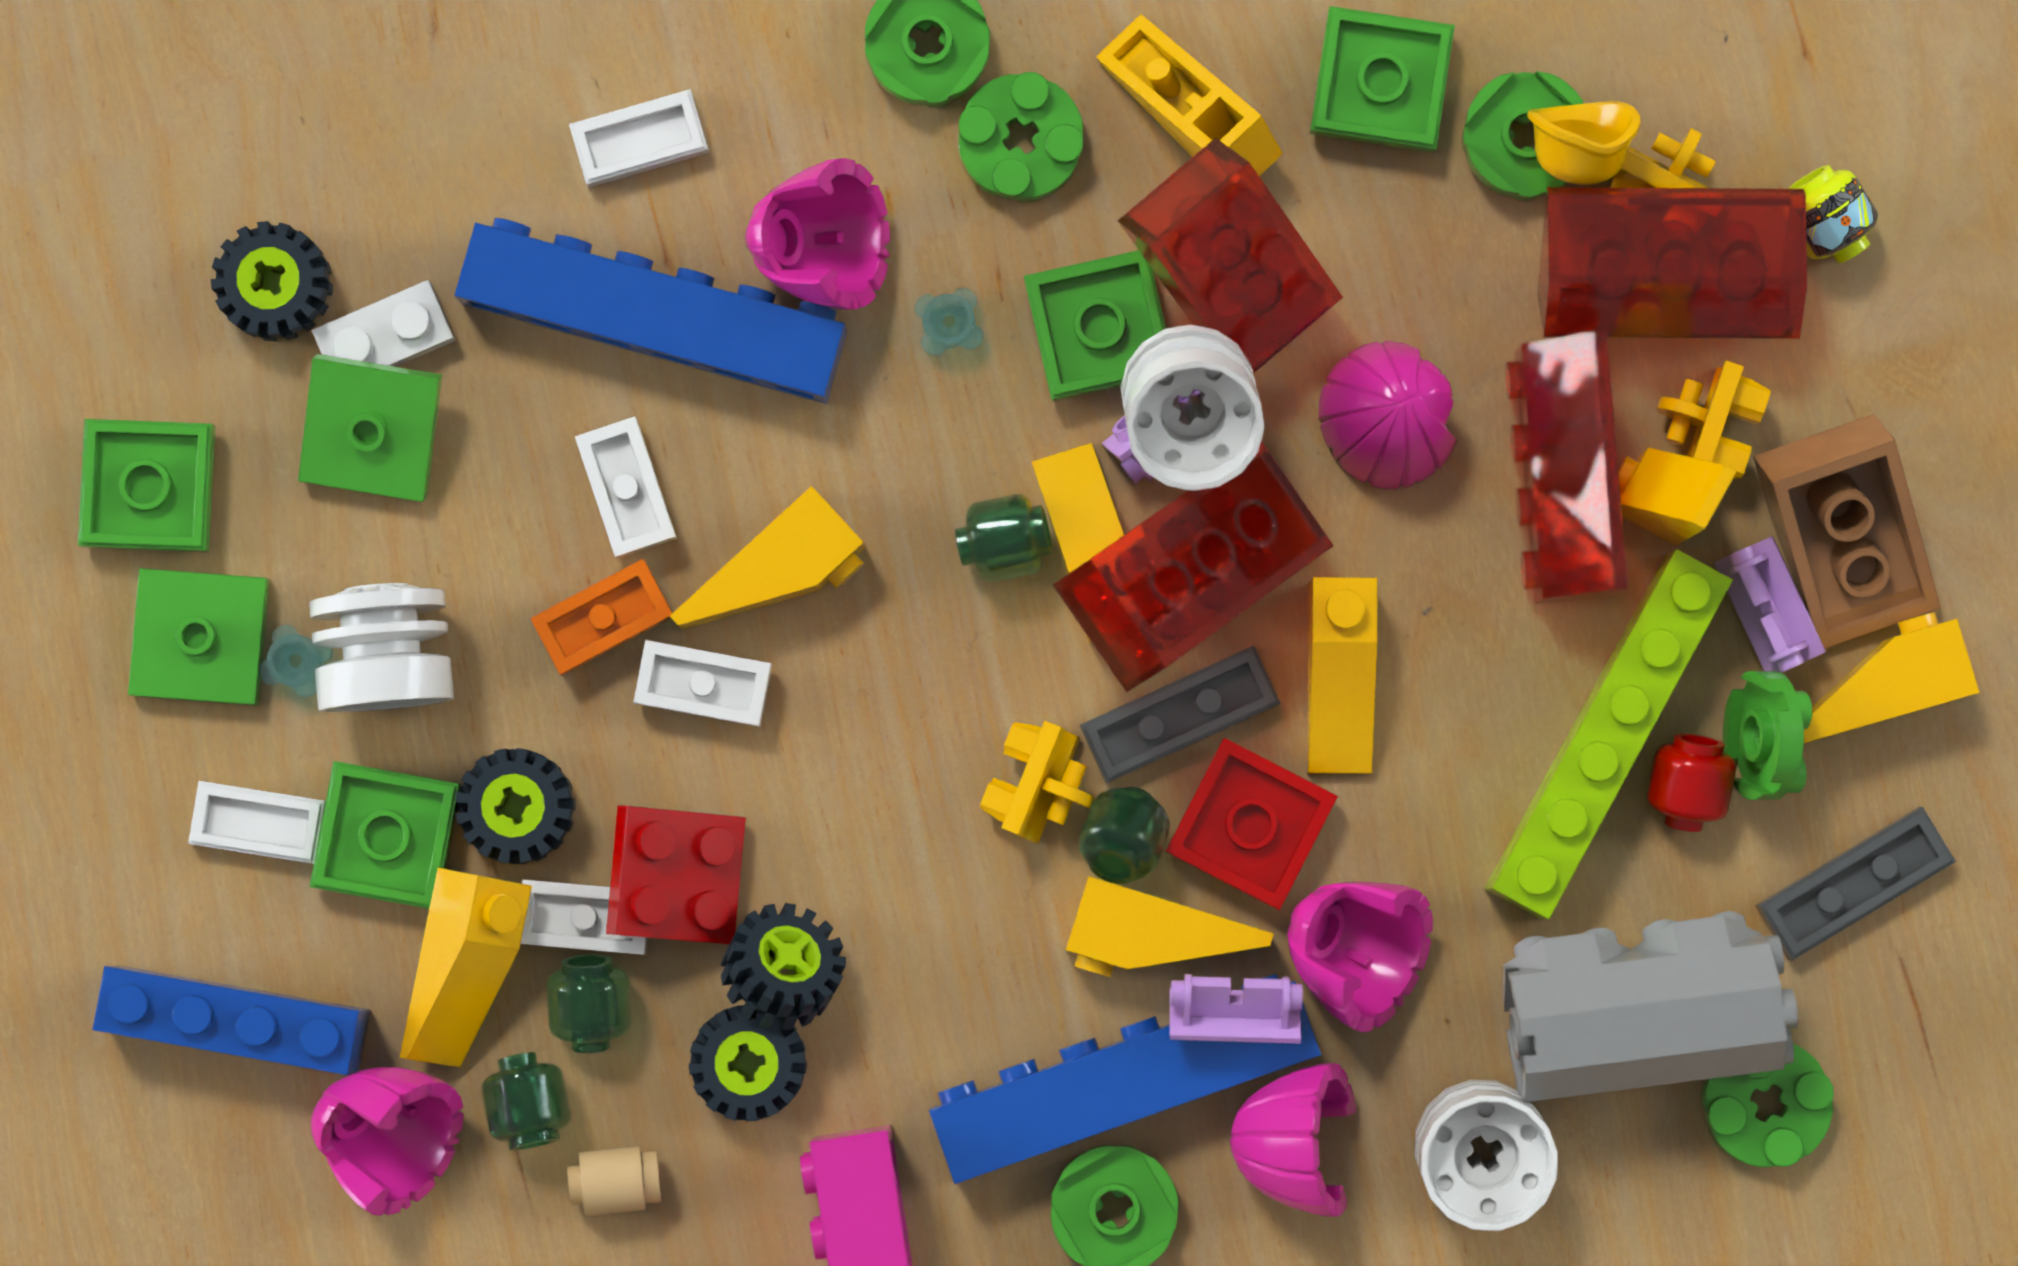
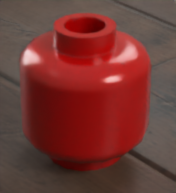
[1647,733,1737,832]

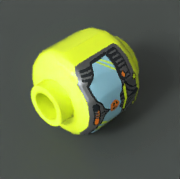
[1782,164,1878,264]

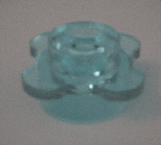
[915,288,983,356]
[259,625,333,697]

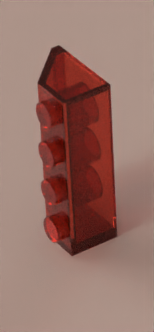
[1537,187,1807,339]
[1505,330,1628,604]

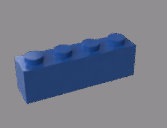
[92,966,370,1075]

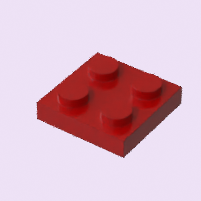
[1165,738,1338,910]
[606,805,746,944]

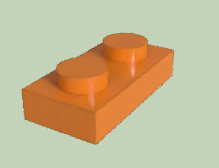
[530,559,673,676]

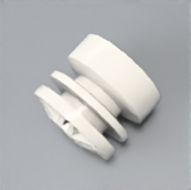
[1120,324,1265,491]
[309,583,454,712]
[1414,1079,1558,1231]

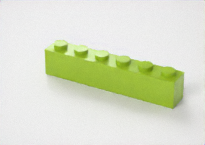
[1484,549,1733,920]

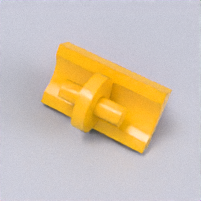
[1607,128,1725,242]
[1656,360,1771,481]
[980,720,1095,844]

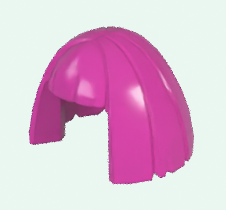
[745,158,890,310]
[1318,340,1457,489]
[1287,881,1433,1032]
[1230,1063,1357,1217]
[311,1067,464,1216]

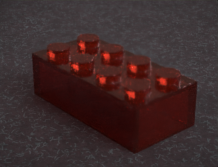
[1052,441,1334,693]

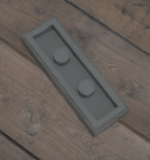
[1080,646,1280,783]
[1755,807,1956,960]

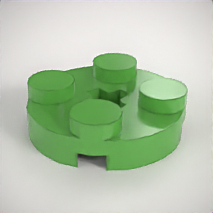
[865,0,990,108]
[1461,71,1584,201]
[959,72,1083,202]
[1723,671,1812,800]
[1701,1044,1834,1167]
[1050,1145,1179,1266]

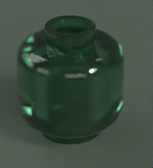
[955,494,1052,582]
[1079,787,1170,884]
[546,954,632,1053]
[481,1052,572,1151]

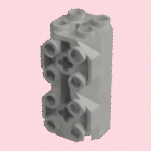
[1502,911,1798,1102]

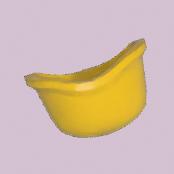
[1527,101,1641,185]

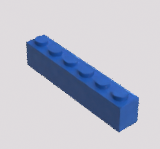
[454,218,847,404]
[929,973,1321,1184]

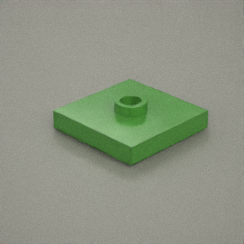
[1309,6,1455,153]
[1024,248,1166,402]
[298,354,443,502]
[78,419,216,552]
[128,568,270,706]
[309,761,462,909]

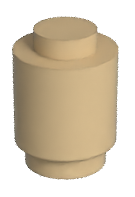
[567,1146,661,1217]

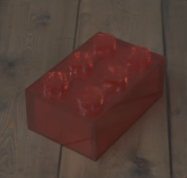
[1118,138,1343,374]

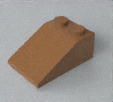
[1753,414,1941,648]

